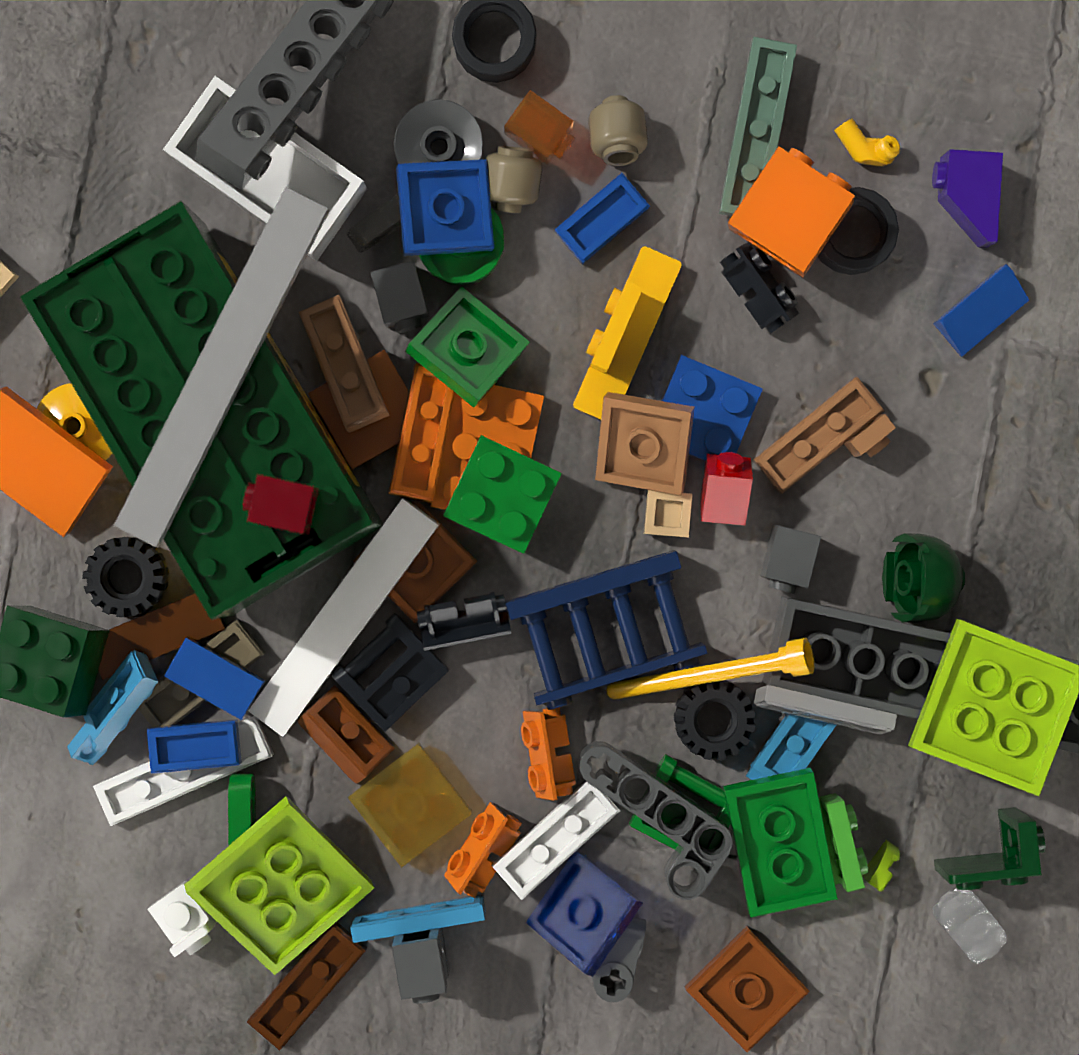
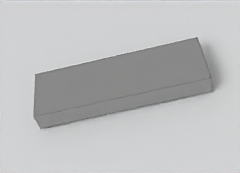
[754,685,897,734]

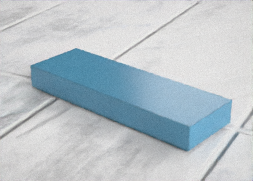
[350,895,486,943]

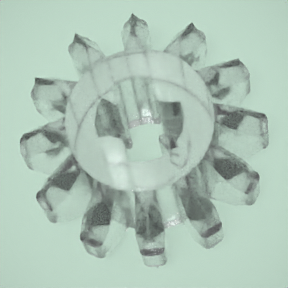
[933,889,1007,964]

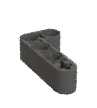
[579,741,732,900]

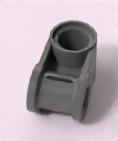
[592,911,646,1002]

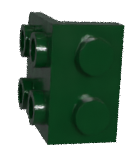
[934,807,1045,890]

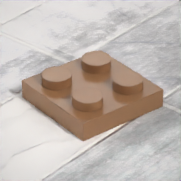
[595,392,695,496]

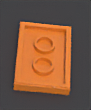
[0,386,113,537]

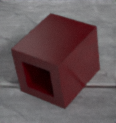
[243,474,319,534]

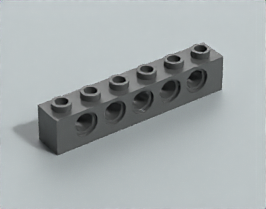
[196,0,394,190]

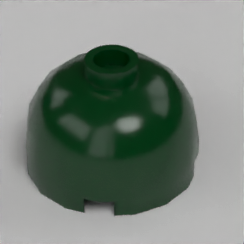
[882,533,965,623]

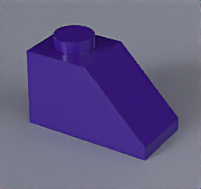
[932,149,1003,248]

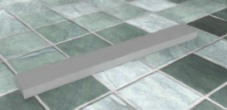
[114,187,329,547]

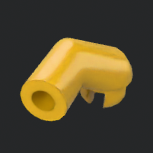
[834,118,900,167]

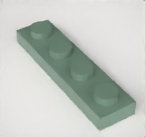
[719,37,797,216]

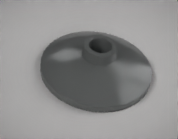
[394,99,483,164]

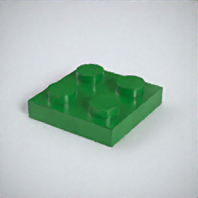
[405,286,530,408]
[443,435,562,554]

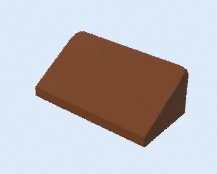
[297,685,395,784]

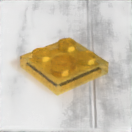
[348,742,472,868]

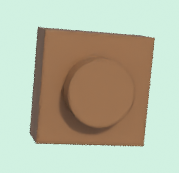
[844,414,896,458]

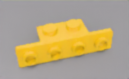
[573,246,682,420]

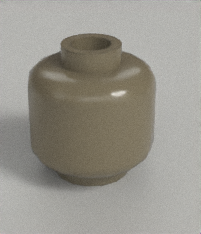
[588,95,648,166]
[486,146,543,213]

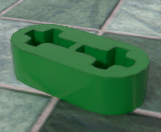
[228,774,256,845]

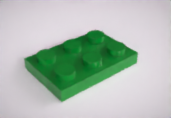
[723,768,838,917]

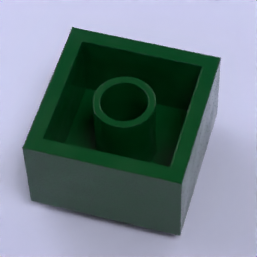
[0,605,110,718]

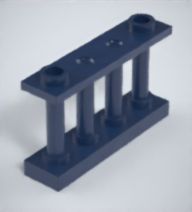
[506,550,708,710]

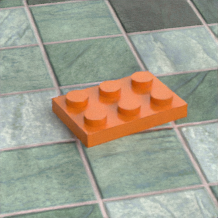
[430,385,544,510]

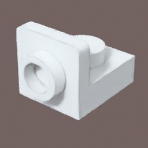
[147,881,217,957]

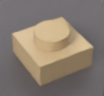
[644,490,693,538]

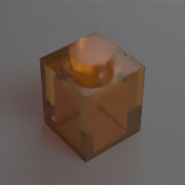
[504,90,575,165]

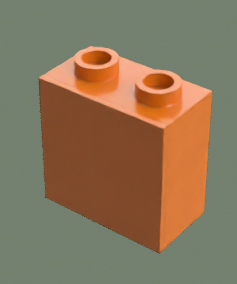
[728,146,855,278]

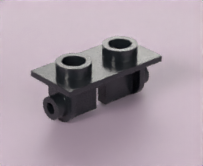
[720,242,799,334]
[417,592,512,651]

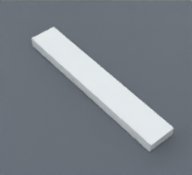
[248,498,440,737]

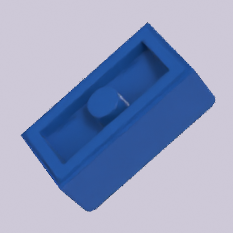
[933,264,1029,357]

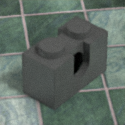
[392,928,450,1004]

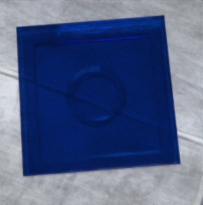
[526,851,643,977]

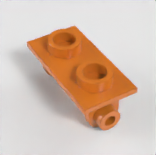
[521,707,576,801]
[444,802,522,898]

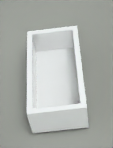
[163,76,368,261]

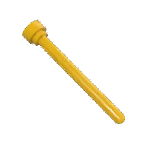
[606,638,814,700]

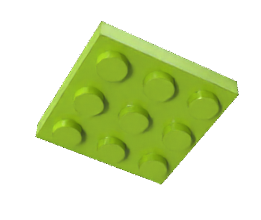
[908,619,1079,796]
[184,796,375,975]

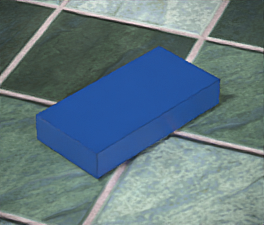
[554,173,650,265]
[164,636,265,720]
[147,719,242,774]

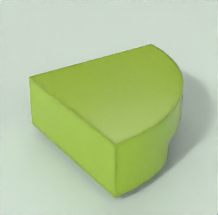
[862,840,900,892]

